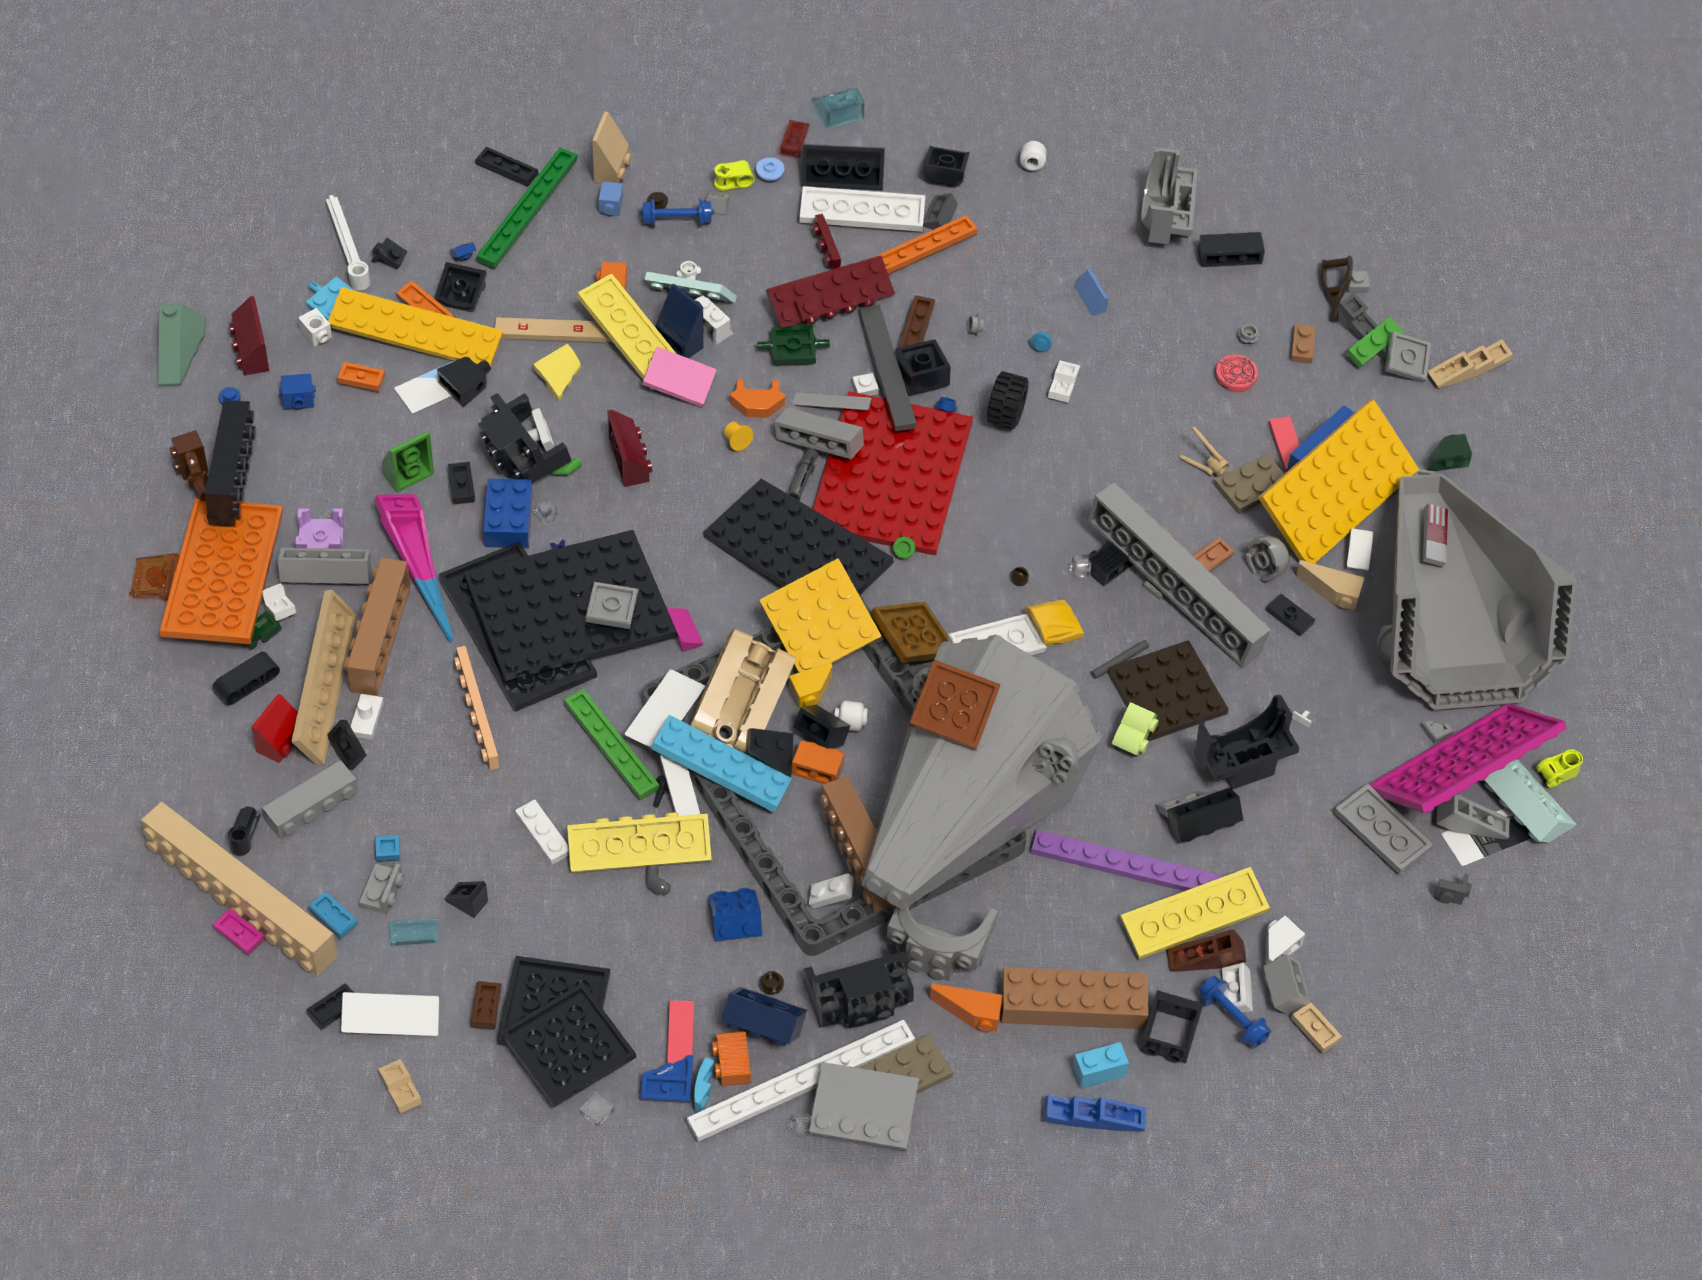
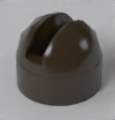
[1011,567,1029,586]

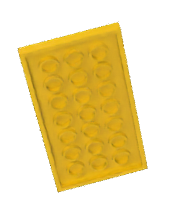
[1258,399,1419,564]

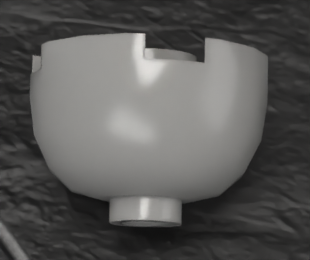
[1246,536,1289,581]

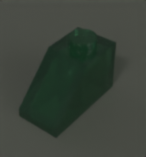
[1426,434,1472,471]

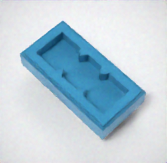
[308,892,358,939]

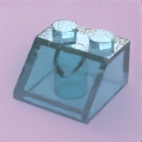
[812,88,865,128]

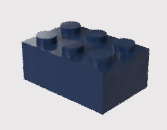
[721,987,807,1046]

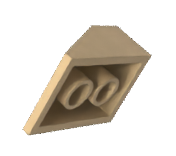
[592,111,632,184]

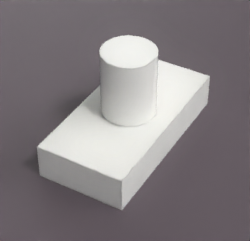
[527,408,555,452]
[351,694,384,740]

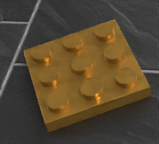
[870,601,948,663]

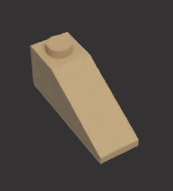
[1296,560,1364,611]

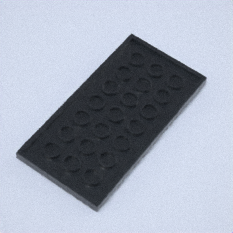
[703,478,894,596]
[439,541,597,711]

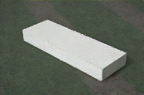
[660,754,700,816]

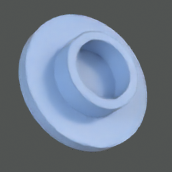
[756,157,784,181]

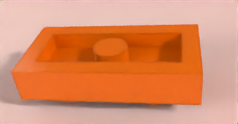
[337,362,385,392]

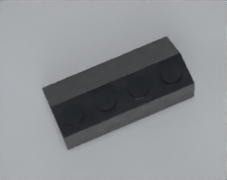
[801,144,885,190]

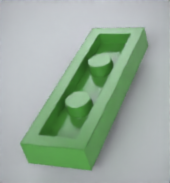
[1346,317,1404,368]

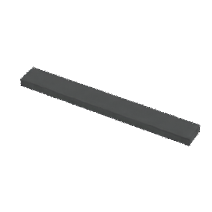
[859,305,917,431]

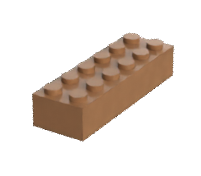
[344,557,411,696]
[820,776,894,913]
[1002,967,1148,1029]

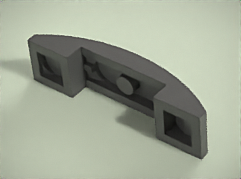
[1339,293,1388,362]

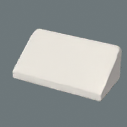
[1222,963,1253,1012]

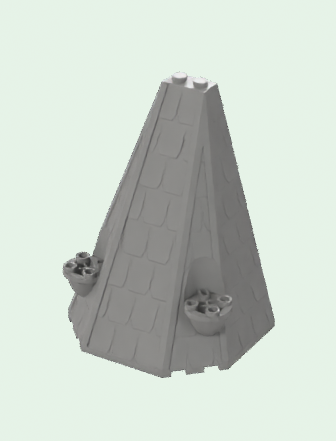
[1377,474,1577,710]
[861,635,1102,910]

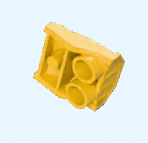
[1025,600,1084,646]

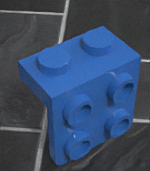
[709,888,763,941]

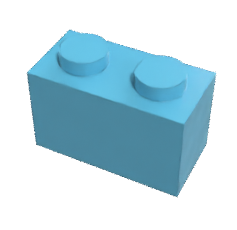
[1072,1042,1129,1089]

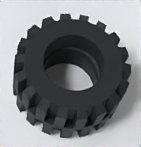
[987,371,1029,429]

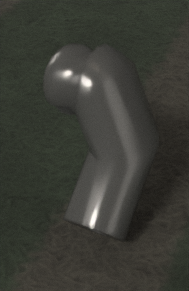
[647,865,671,895]

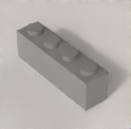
[775,408,864,459]
[278,548,372,585]
[262,760,358,839]

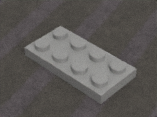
[1334,784,1434,874]

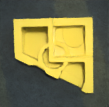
[533,344,581,400]

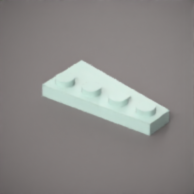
[644,272,737,304]

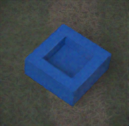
[450,242,476,260]

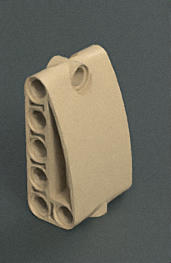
[690,628,796,757]

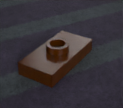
[471,981,502,1030]

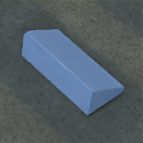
[1075,268,1108,315]

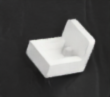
[262,583,296,621]

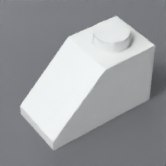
[1265,916,1305,965]

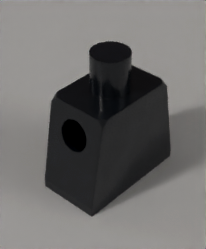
[437,357,491,407]

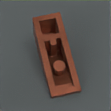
[1167,929,1247,972]

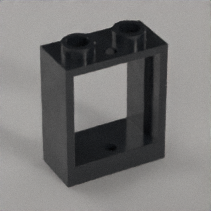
[1140,990,1203,1063]

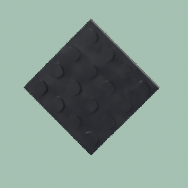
[497,956,611,1046]
[501,982,636,1107]

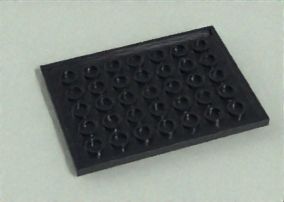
[464,530,677,681]

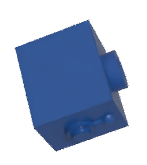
[279,373,316,409]

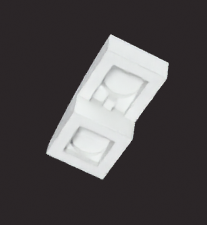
[1048,360,1080,403]
[1346,528,1373,572]

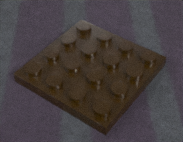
[1107,640,1229,741]

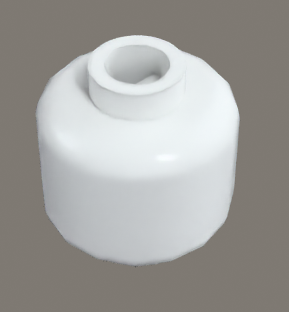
[1020,141,1047,171]
[835,701,868,731]

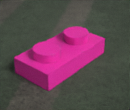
[213,908,265,955]

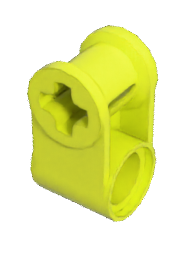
[714,160,754,191]
[1536,749,1583,788]

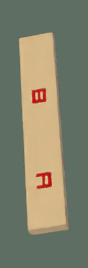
[495,317,613,343]

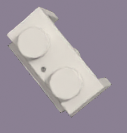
[695,295,734,345]

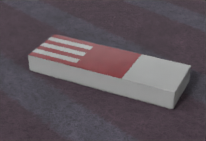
[1423,504,1448,567]

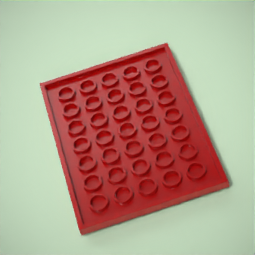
[813,391,973,556]

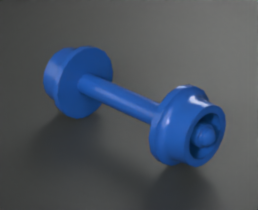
[639,198,715,227]
[1199,976,1271,1048]

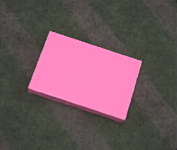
[642,347,717,407]

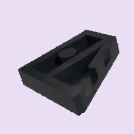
[746,728,794,777]

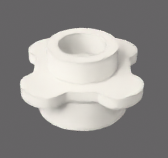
[677,261,701,280]

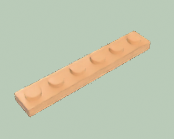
[454,646,499,770]

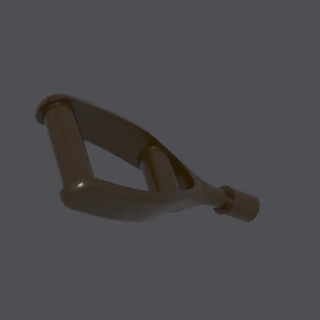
[1321,256,1353,323]

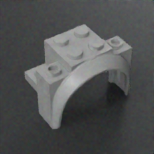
[1141,148,1198,244]
[887,906,998,981]

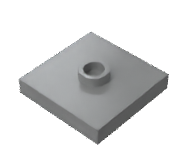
[1385,331,1431,383]
[586,582,638,629]

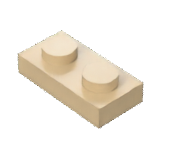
[1291,1003,1342,1053]

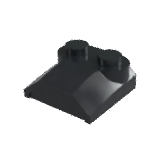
[923,146,970,186]
[434,262,487,311]

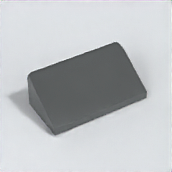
[923,193,958,230]

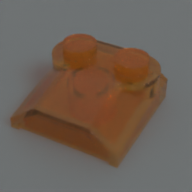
[129,553,180,600]

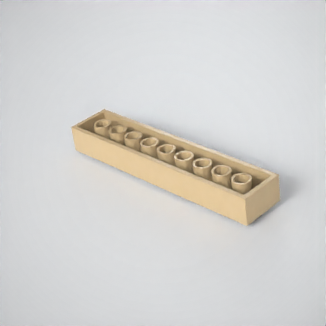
[141,801,338,976]

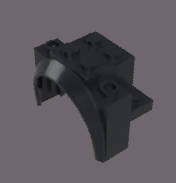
[478,393,572,483]
[1194,695,1299,789]
[804,943,914,1028]

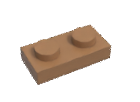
[1291,324,1316,364]

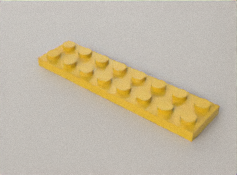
[328,287,503,367]

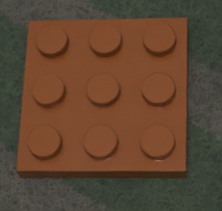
[909,660,1001,750]

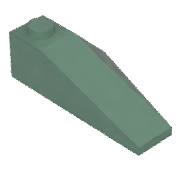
[158,304,206,387]

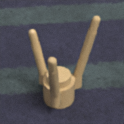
[1179,426,1230,476]

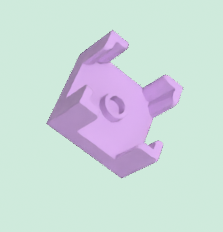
[295,508,345,549]

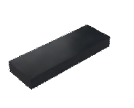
[475,147,538,187]

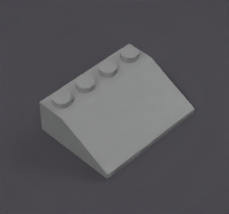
[809,1062,919,1152]

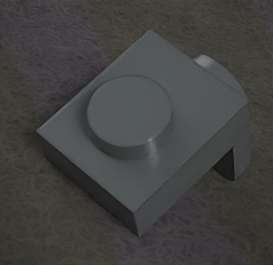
[1434,874,1472,905]

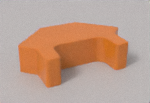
[730,379,786,418]

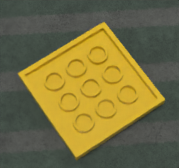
[759,558,881,673]

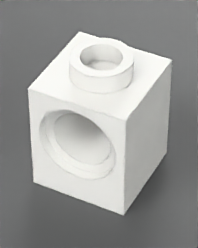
[298,308,332,347]

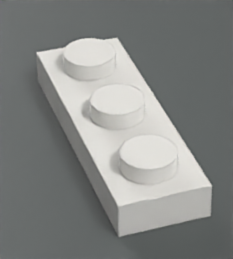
[515,800,569,865]

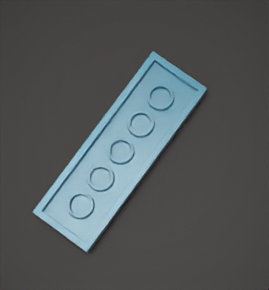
[650,715,792,812]

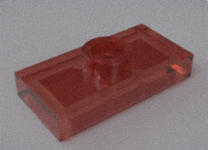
[780,120,809,157]

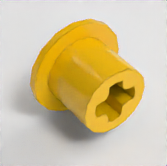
[724,422,754,451]

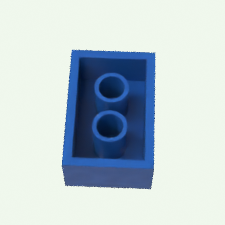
[483,478,533,548]

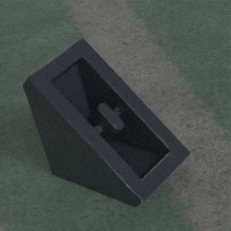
[445,881,488,918]

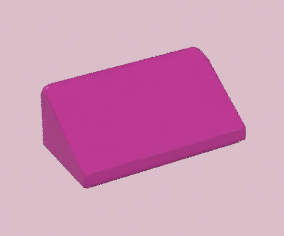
[667,608,703,652]

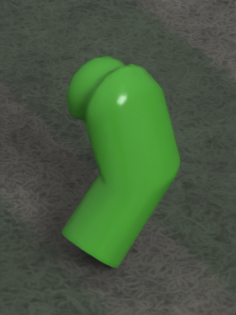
[551,457,582,475]

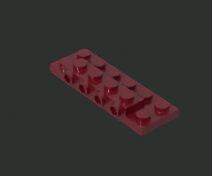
[766,255,895,328]

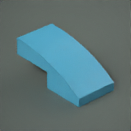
[694,1057,714,1113]

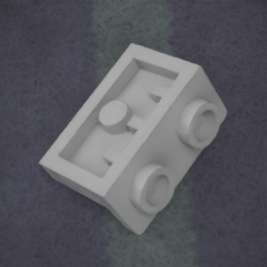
[359,863,405,914]

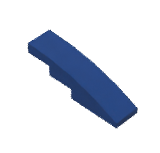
[1043,1095,1146,1131]

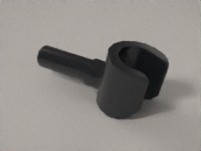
[653,776,669,808]

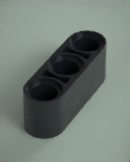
[212,652,280,706]

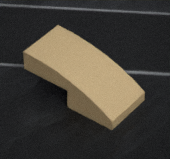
[378,1059,422,1114]

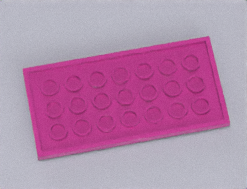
[1369,703,1567,813]

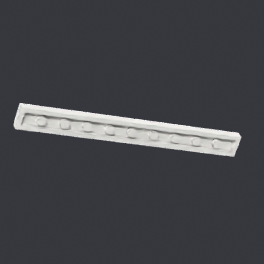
[687,1020,915,1142]

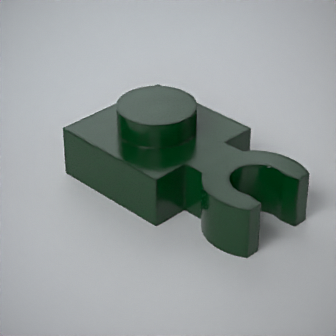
[246,610,282,650]

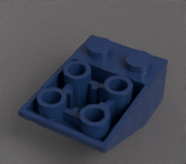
[656,284,703,358]

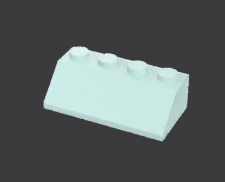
[1484,759,1577,843]

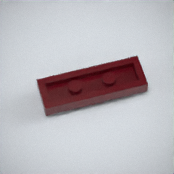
[812,213,841,270]

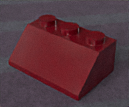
[229,296,270,376]
[607,410,652,487]

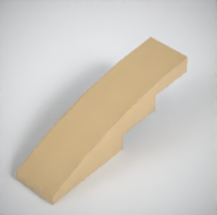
[1428,339,1514,388]

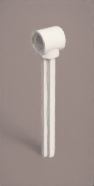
[326,195,371,291]

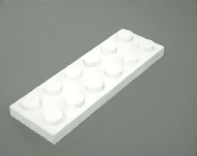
[800,186,925,232]

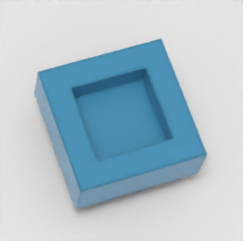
[375,835,400,861]

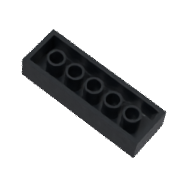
[205,400,256,526]

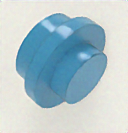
[1031,331,1052,352]

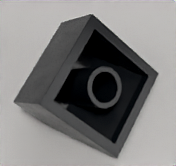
[896,339,951,395]

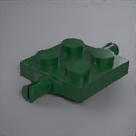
[757,325,830,365]

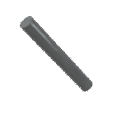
[1091,640,1149,679]

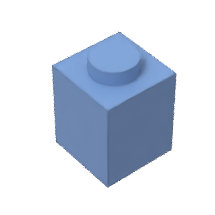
[599,181,623,216]

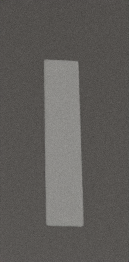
[792,392,872,410]

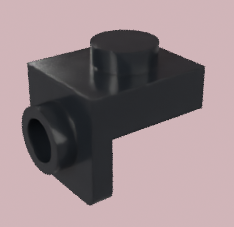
[371,238,408,270]

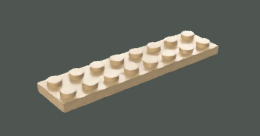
[292,589,356,765]

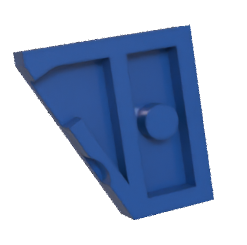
[641,1055,693,1103]

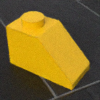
[789,663,833,710]

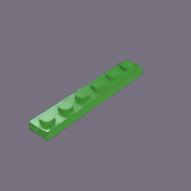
[564,689,659,800]

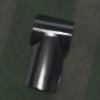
[228,806,260,856]

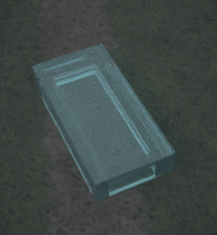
[389,918,439,946]

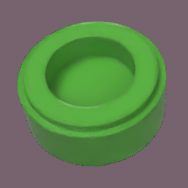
[893,536,916,559]

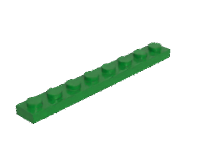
[476,147,578,269]

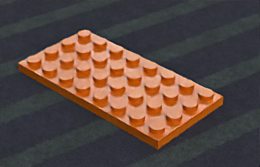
[160,498,283,644]

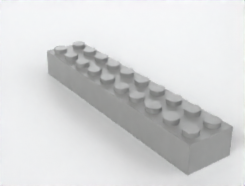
[1087,483,1271,667]

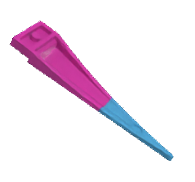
[374,494,454,643]

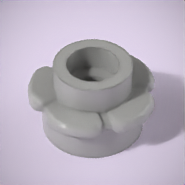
[967,314,984,335]
[1238,324,1259,343]

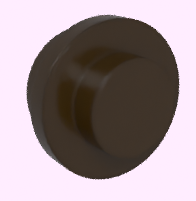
[647,192,668,209]
[760,971,784,995]

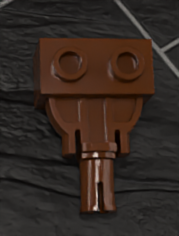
[170,430,209,501]

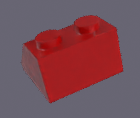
[251,694,298,763]

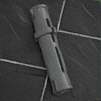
[787,448,819,501]

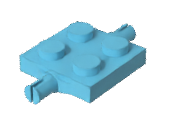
[306,276,355,321]

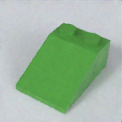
[382,431,434,493]

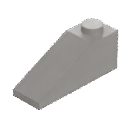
[1437,794,1510,839]

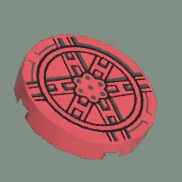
[1216,354,1258,392]

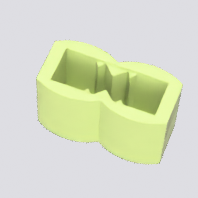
[1112,702,1159,756]

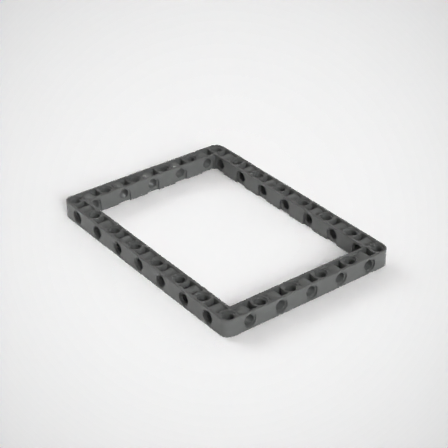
[643,596,1027,956]

